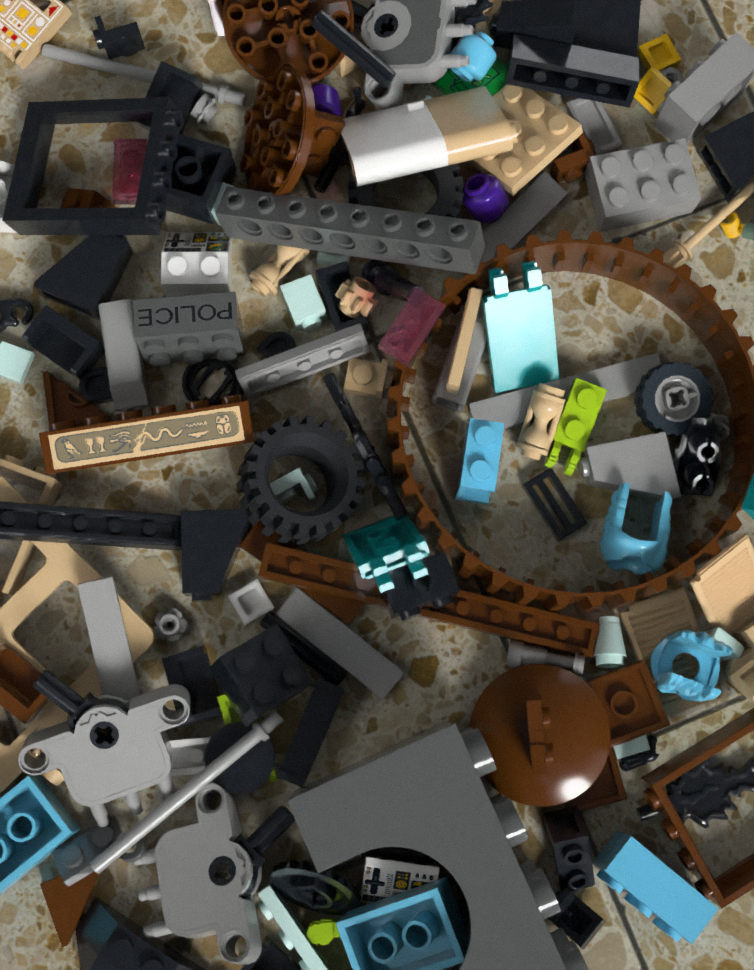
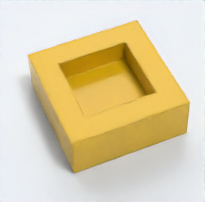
[637,33,682,72]
[634,67,673,115]

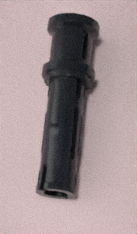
[361,259,427,308]

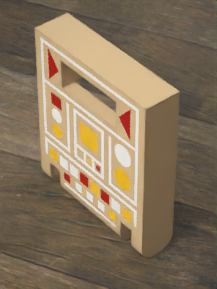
[0,0,72,69]

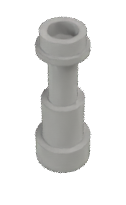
[506,639,586,676]

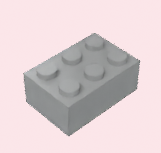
[654,32,754,145]
[584,138,701,232]

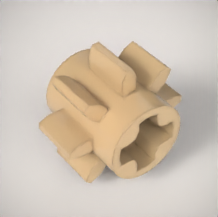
[335,277,379,319]

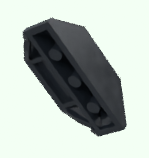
[75,898,205,970]

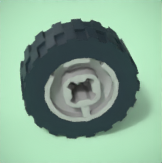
[634,362,714,436]

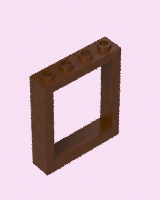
[641,708,754,909]

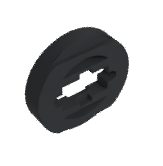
[182,359,242,405]

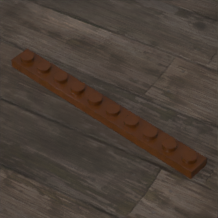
[258,543,600,658]

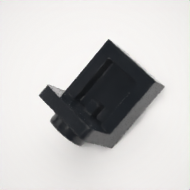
[92,15,145,60]
[547,887,606,950]

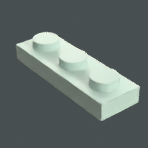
[257,883,333,970]

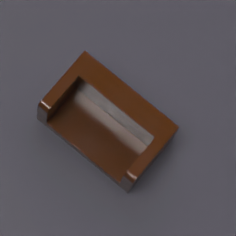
[0,644,50,724]

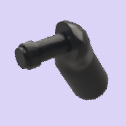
[345,86,366,118]
[619,736,659,772]

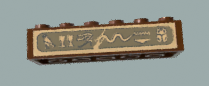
[39,394,257,475]

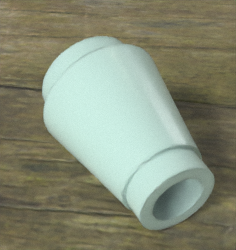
[593,616,627,668]

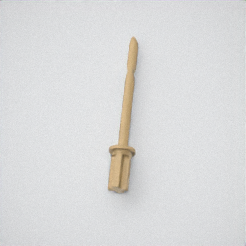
[663,181,754,269]

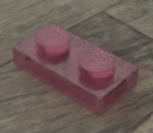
[112,139,148,205]
[378,288,446,367]

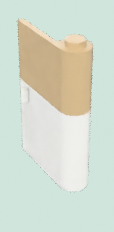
[340,86,518,187]

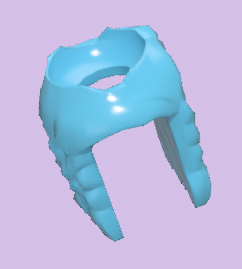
[600,483,672,575]
[650,630,733,702]

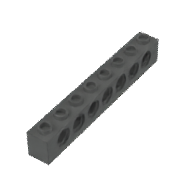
[215,187,485,275]

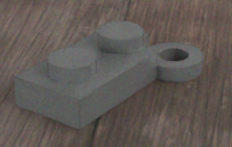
[51,816,145,887]

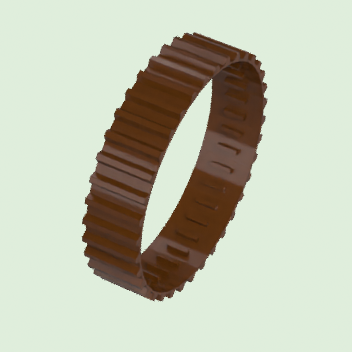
[386,230,754,614]

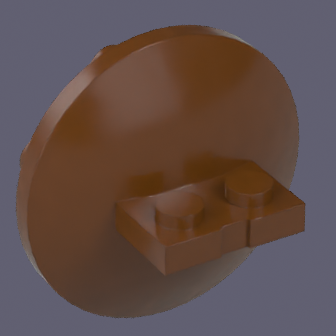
[223,0,354,84]
[240,66,345,196]
[470,664,610,806]

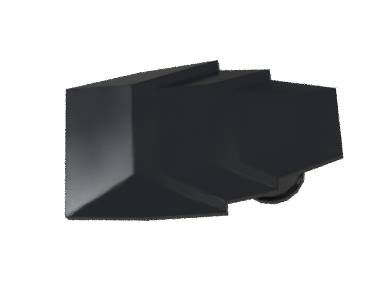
[673,417,723,496]

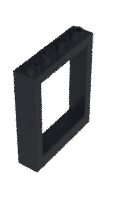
[2,97,183,235]

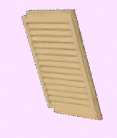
[690,533,754,638]
[620,587,724,716]

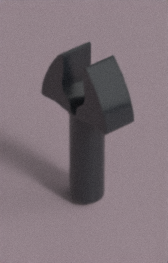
[314,135,351,193]

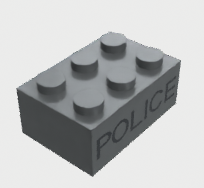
[133,291,244,367]

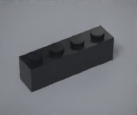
[505,34,639,108]

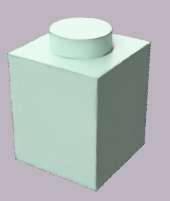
[280,274,326,331]

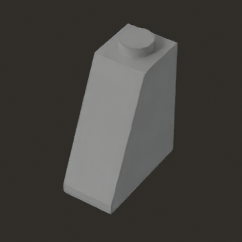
[578,432,681,503]

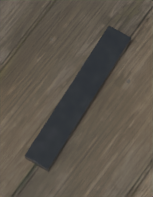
[0,501,182,551]

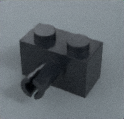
[382,551,460,621]

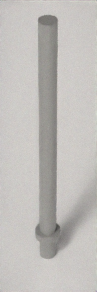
[42,43,247,106]
[90,710,284,874]

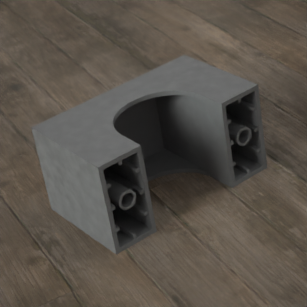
[287,721,589,970]

